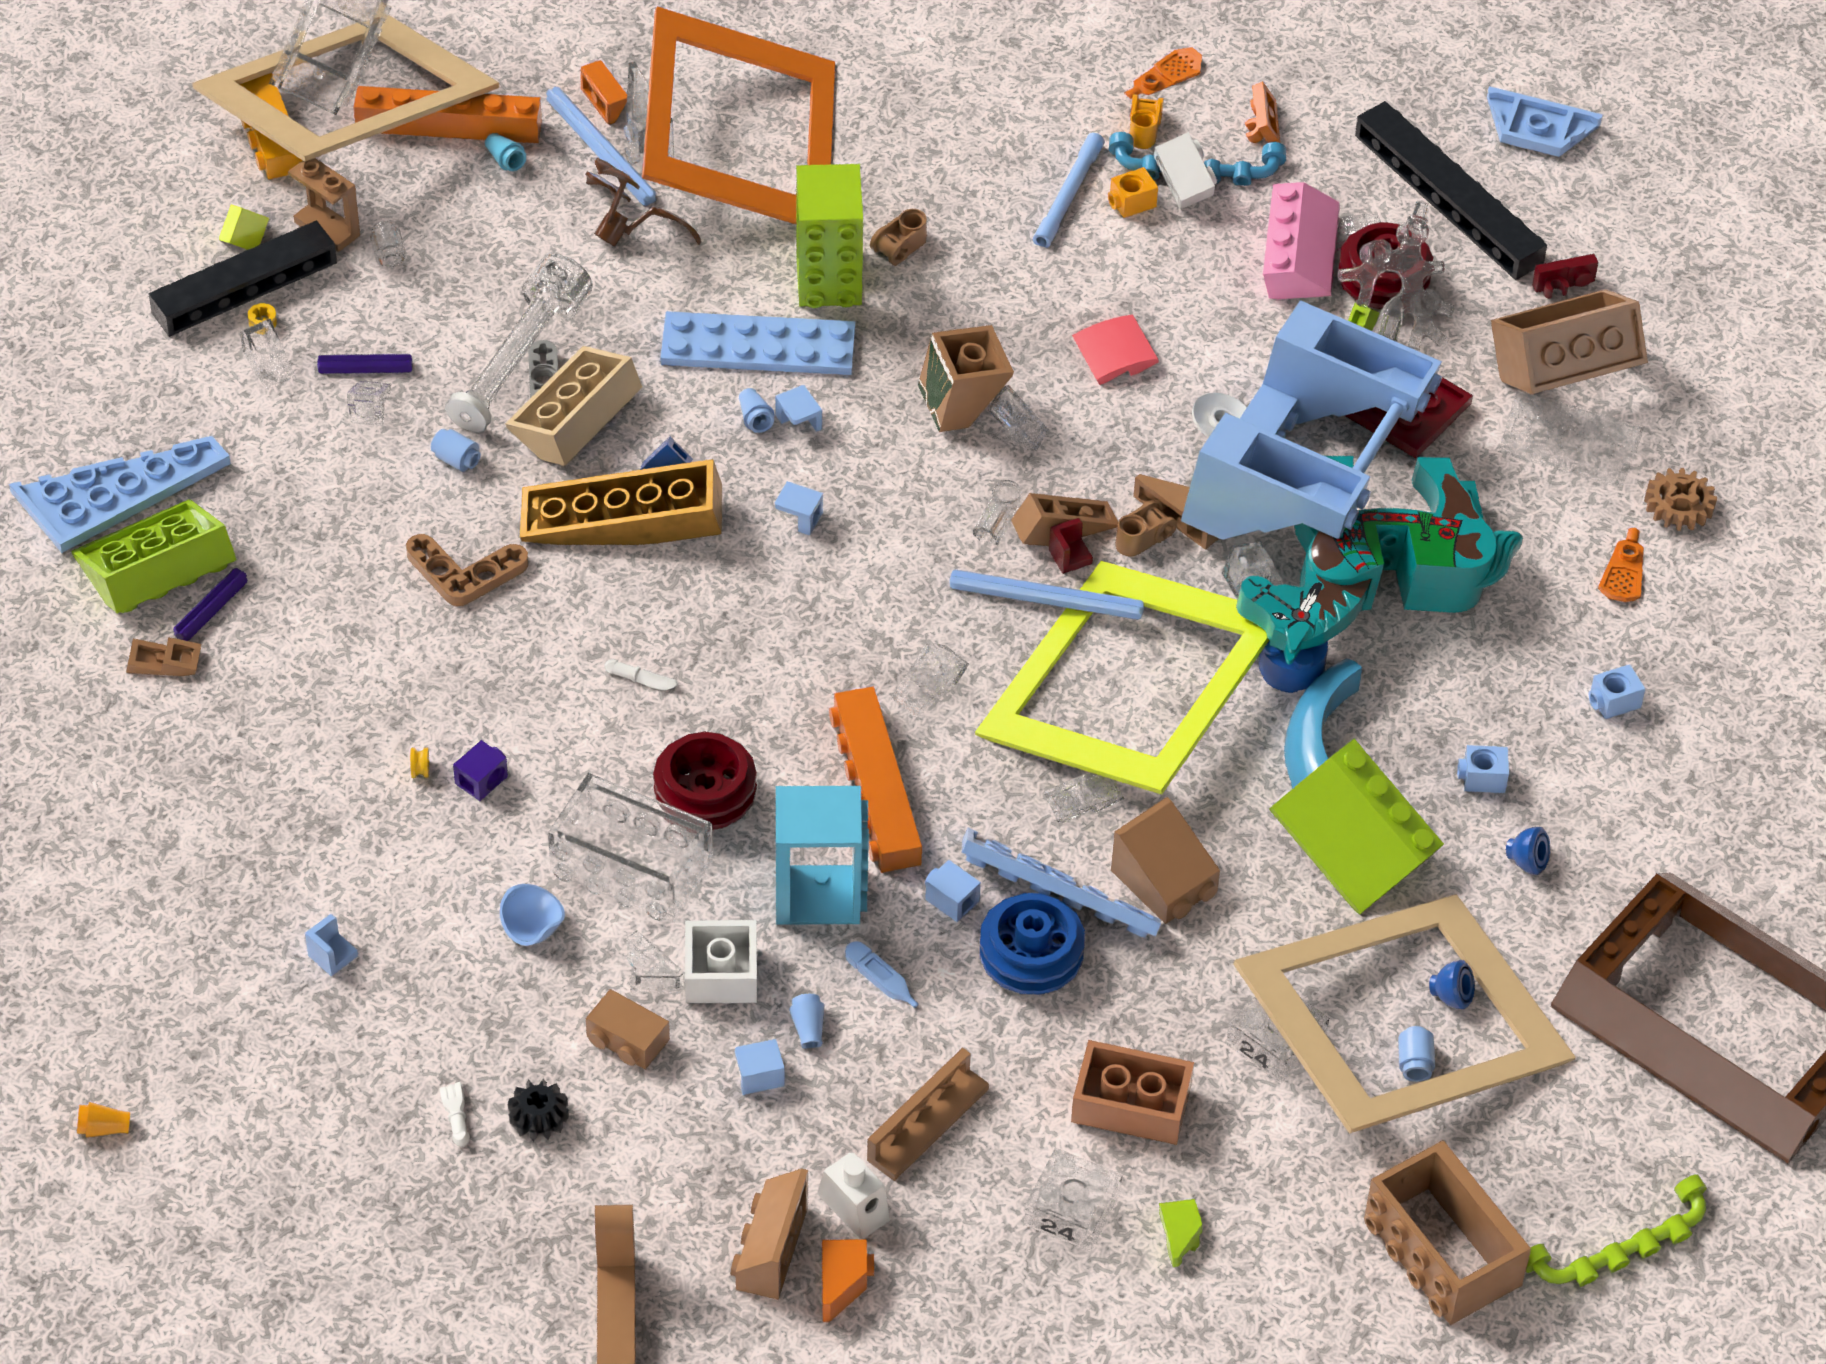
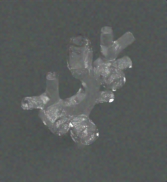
[1338,201,1454,351]

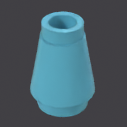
[485,133,526,171]

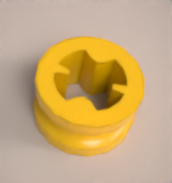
[247,303,277,333]
[410,747,429,778]

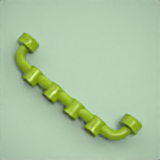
[1526,1174,1707,1287]

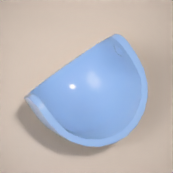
[500,884,565,946]

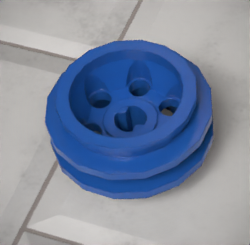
[980,893,1085,995]

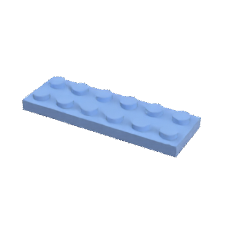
[660,311,855,375]

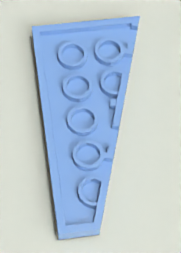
[9,436,231,553]
[962,827,1161,938]

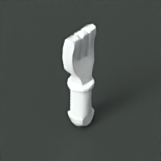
[440,1082,470,1147]

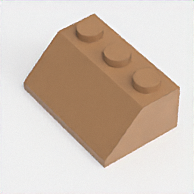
[730,1168,808,1300]

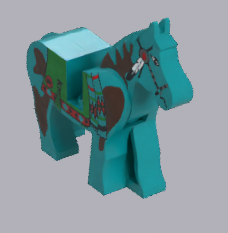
[1236,456,1523,664]

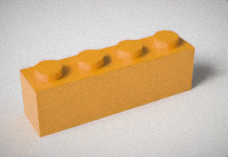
[239,73,303,180]

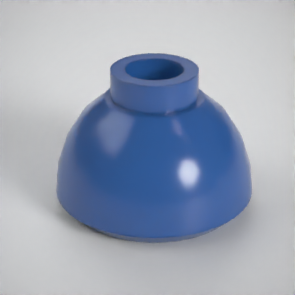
[1506,827,1550,875]
[1429,960,1475,1009]

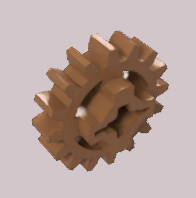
[1644,468,1717,531]

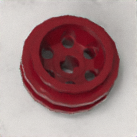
[1338,222,1434,310]
[653,731,757,831]

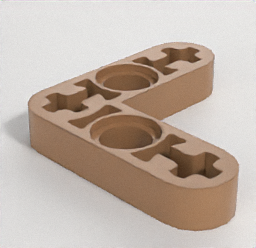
[406,534,528,606]

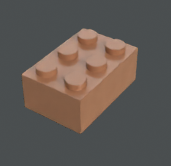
[1071,1040,1194,1145]

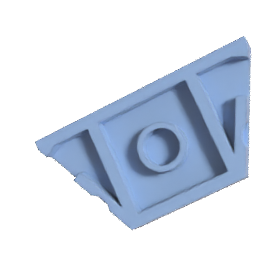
[1487,86,1603,157]

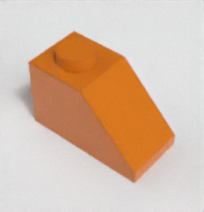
[822,1239,874,1322]

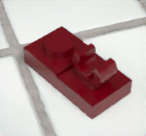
[1532,253,1599,299]

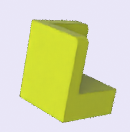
[219,204,270,250]

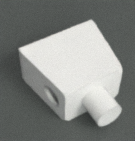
[817,1152,890,1239]

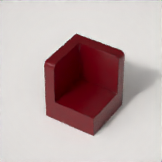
[1049,518,1093,574]

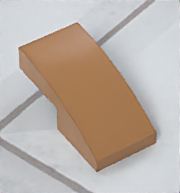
[126,637,202,676]

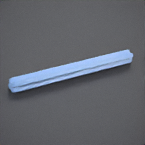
[546,86,656,206]
[950,569,1144,620]

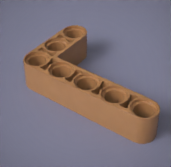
[595,1204,636,1364]

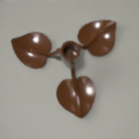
[585,158,701,247]

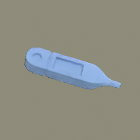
[845,941,919,1008]

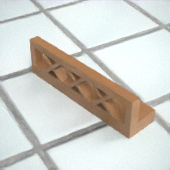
[867,1047,989,1181]

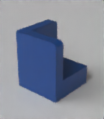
[640,436,693,470]

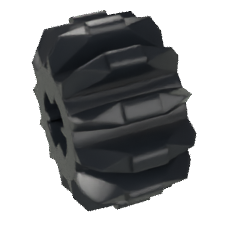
[507,1078,569,1142]

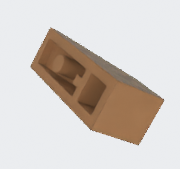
[1133,474,1219,550]
[1011,493,1118,547]

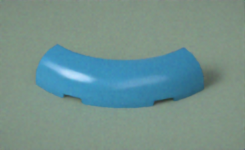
[1284,658,1362,789]

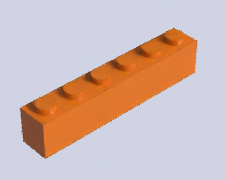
[353,86,542,144]
[829,686,922,873]

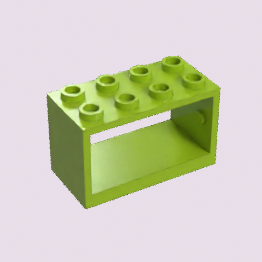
[796,164,863,308]

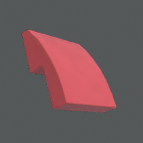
[1072,314,1159,385]

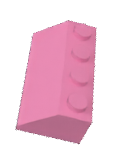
[1263,182,1340,299]

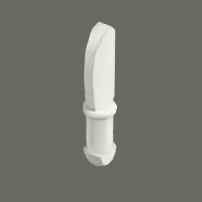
[604,659,679,691]

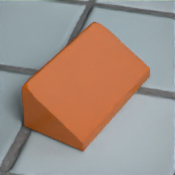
[580,60,628,125]

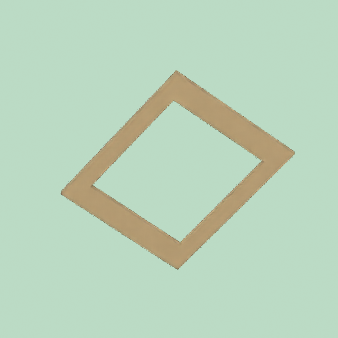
[192,13,499,162]
[1233,894,1576,1134]

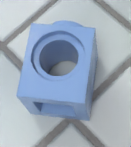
[1588,664,1645,719]
[1457,745,1509,793]

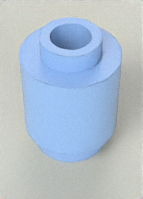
[431,429,481,472]
[1398,1026,1435,1082]

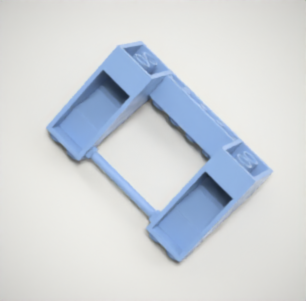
[1181,300,1442,540]

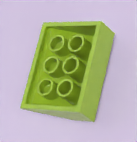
[71,499,237,613]
[1269,738,1444,915]

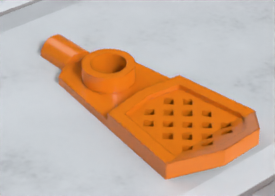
[1124,47,1202,99]
[1598,528,1644,602]

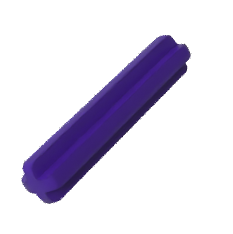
[317,354,413,374]
[173,568,248,641]

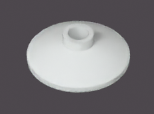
[1192,392,1247,438]

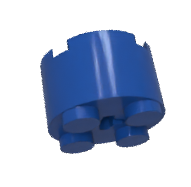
[1258,640,1328,693]

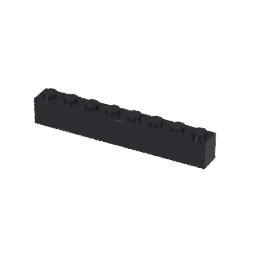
[1355,101,1547,280]

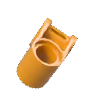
[1129,94,1164,149]

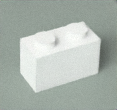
[1154,132,1217,209]

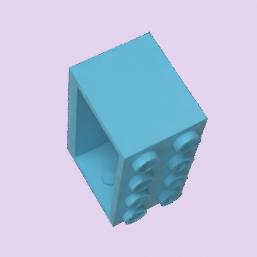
[776,786,869,925]

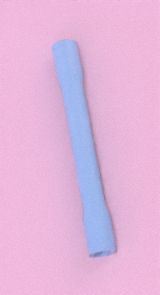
[1033,133,1105,248]

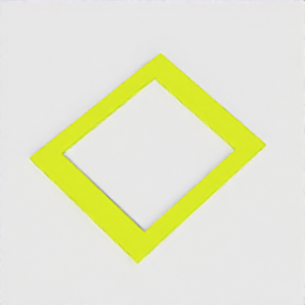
[975,561,1269,795]

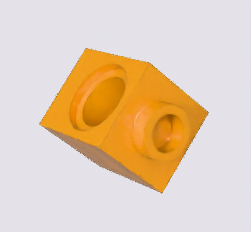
[1108,167,1158,218]

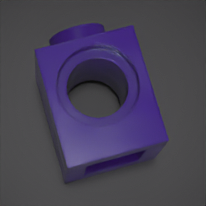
[453,740,508,801]

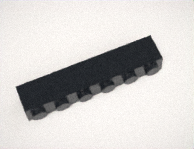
[148,220,337,337]

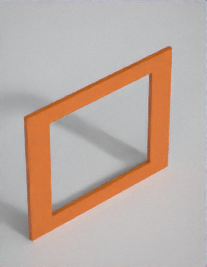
[642,6,835,224]

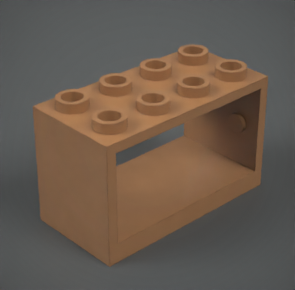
[1491,289,1648,394]
[1364,1140,1531,1326]

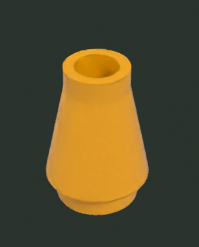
[77,1102,130,1138]

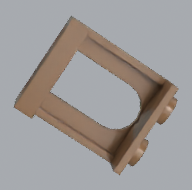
[288,158,360,252]

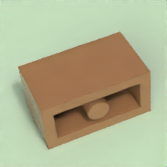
[585,989,670,1070]

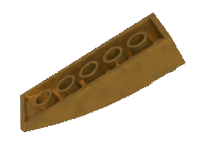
[520,459,722,545]

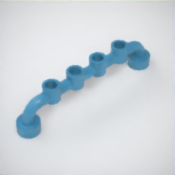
[1109,132,1287,186]

